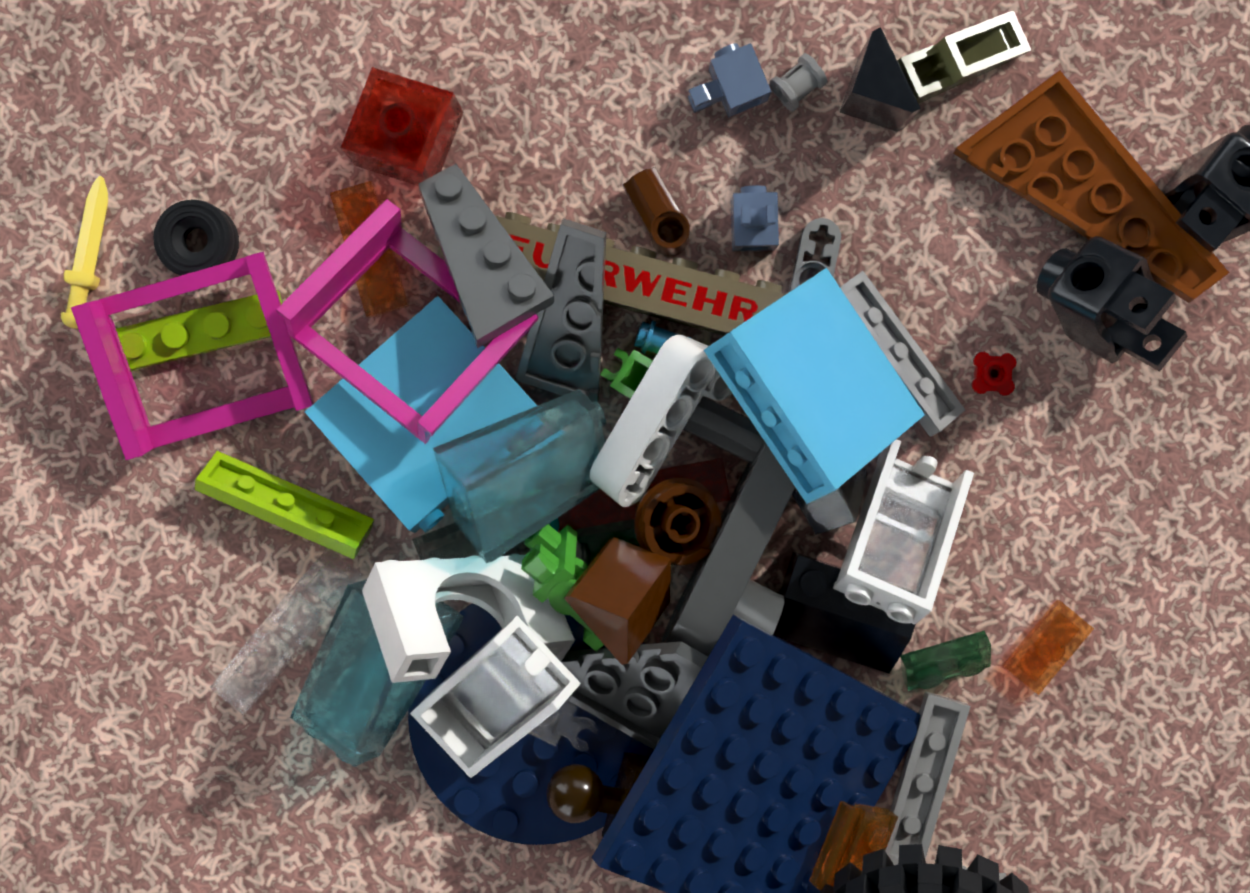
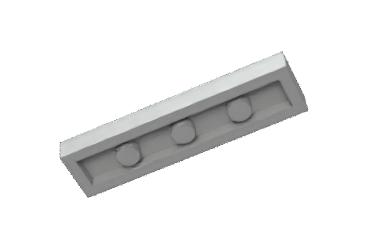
[840,271,965,437]
[878,691,971,865]

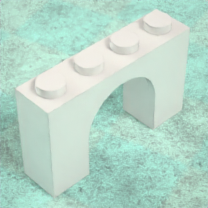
[362,554,575,683]

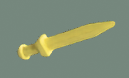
[61,176,108,329]

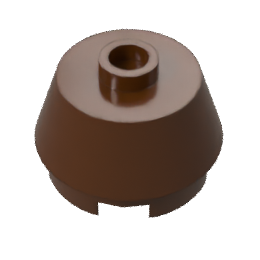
[635,478,721,565]

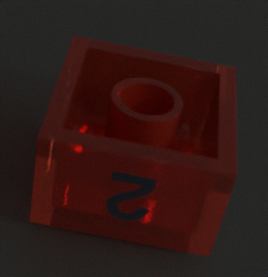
[340,67,464,186]

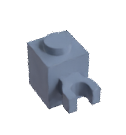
[688,43,772,118]
[731,185,779,251]

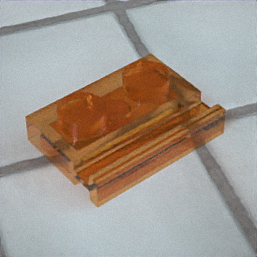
[809,801,898,890]

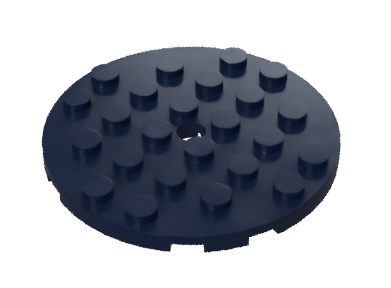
[408,603,654,845]

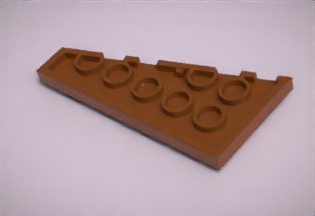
[953,70,1230,303]

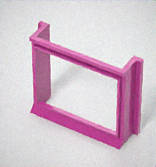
[276,199,538,444]
[71,251,314,460]

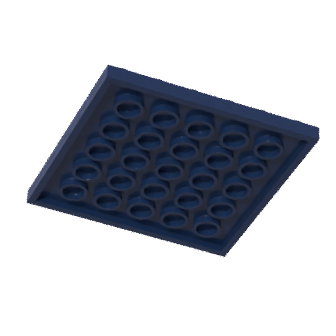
[591,614,921,893]

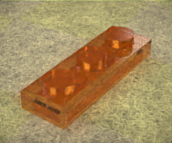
[330,181,409,318]

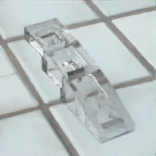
[210,548,362,716]

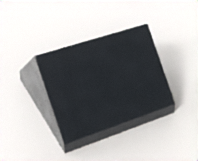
[840,27,921,132]

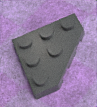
[561,641,708,750]

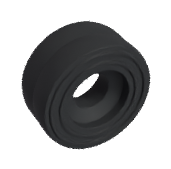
[153,199,239,276]

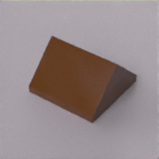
[564,537,671,665]

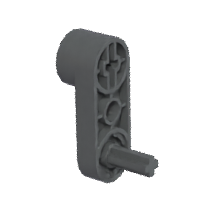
[660,396,795,657]

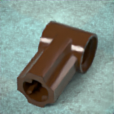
[623,167,690,256]

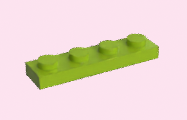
[116,290,282,371]
[195,451,374,559]

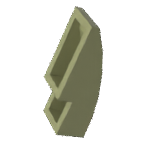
[897,11,1031,104]

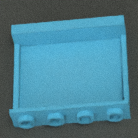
[704,268,925,504]
[305,296,545,533]

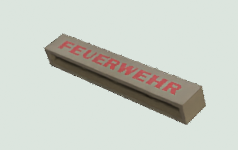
[437,212,786,336]

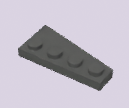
[418,163,554,348]
[515,218,607,407]

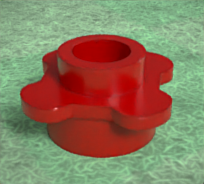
[971,351,1017,396]

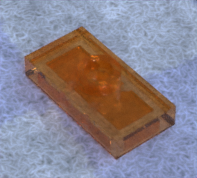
[1002,600,1094,695]

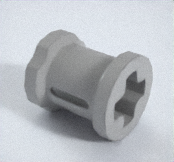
[769,53,828,112]

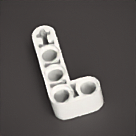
[589,335,732,507]

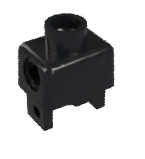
[1161,125,1250,252]
[1036,236,1188,372]

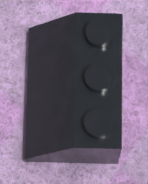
[773,552,916,674]

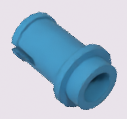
[634,320,692,354]

